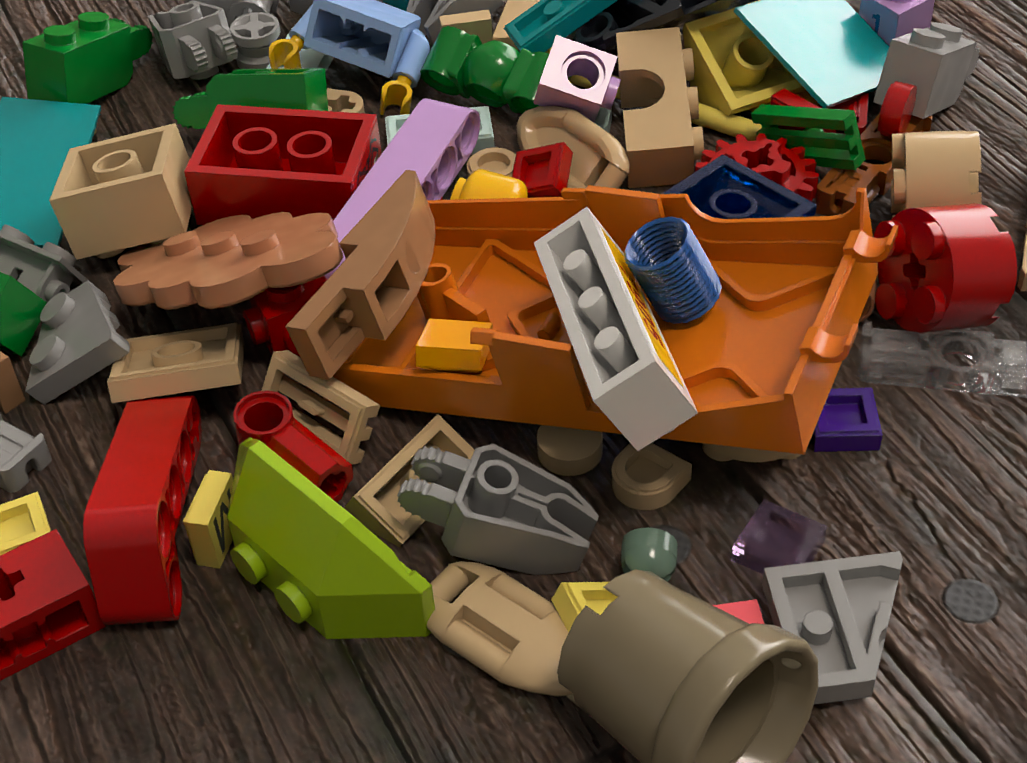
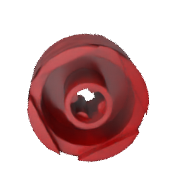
[874,203,1017,333]

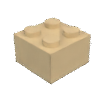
[49,123,192,260]

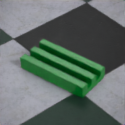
[751,104,866,170]

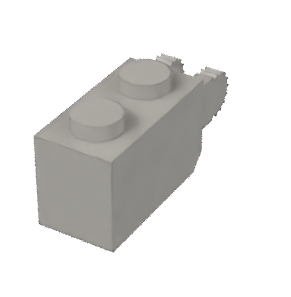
[873,22,980,119]

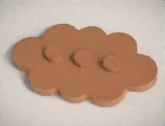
[113,212,343,310]

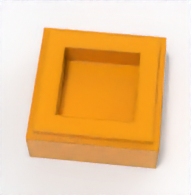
[416,318,493,372]

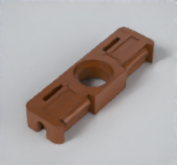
[815,113,933,216]

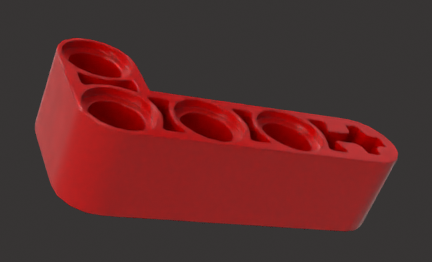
[83,396,202,625]

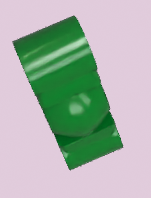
[420,26,572,114]

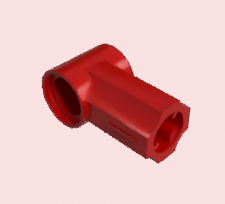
[233,390,353,502]

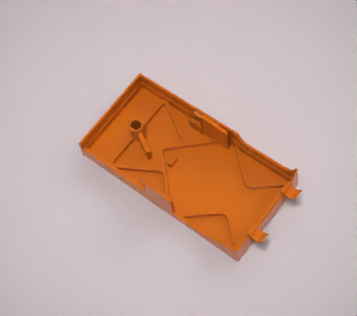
[322,185,898,455]

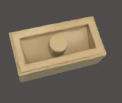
[344,414,475,547]

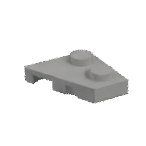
[25,280,130,405]
[762,551,903,705]

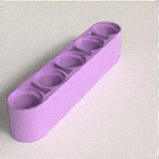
[325,98,480,280]

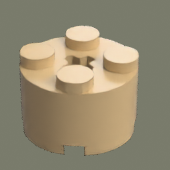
[891,130,982,218]

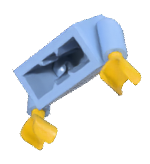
[269,0,430,115]

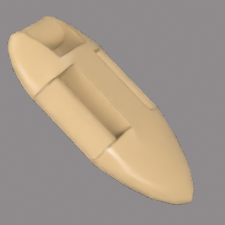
[516,106,630,189]
[427,561,573,697]

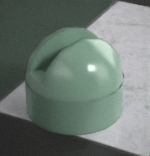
[620,528,678,582]

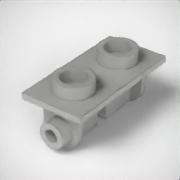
[0,224,89,303]

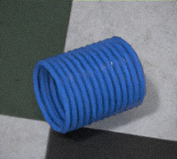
[624,217,722,324]

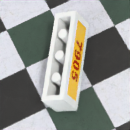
[534,207,698,451]

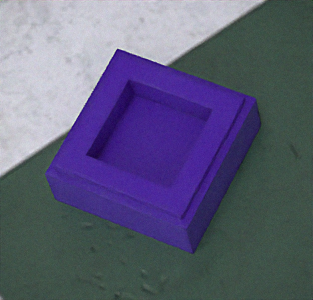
[811,388,883,452]

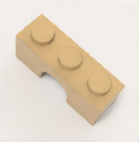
[616,27,704,188]

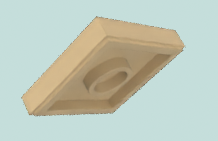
[107,323,245,403]

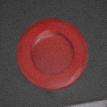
[878,81,917,138]

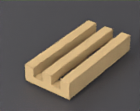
[261,350,380,465]

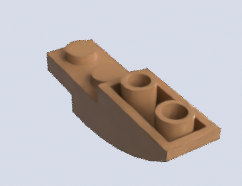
[285,170,436,380]

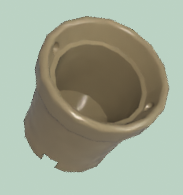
[557,569,819,763]

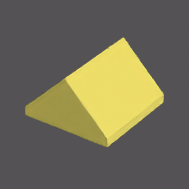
[682,0,806,116]

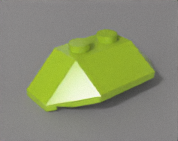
[227,437,435,639]

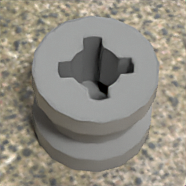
[230,12,281,69]

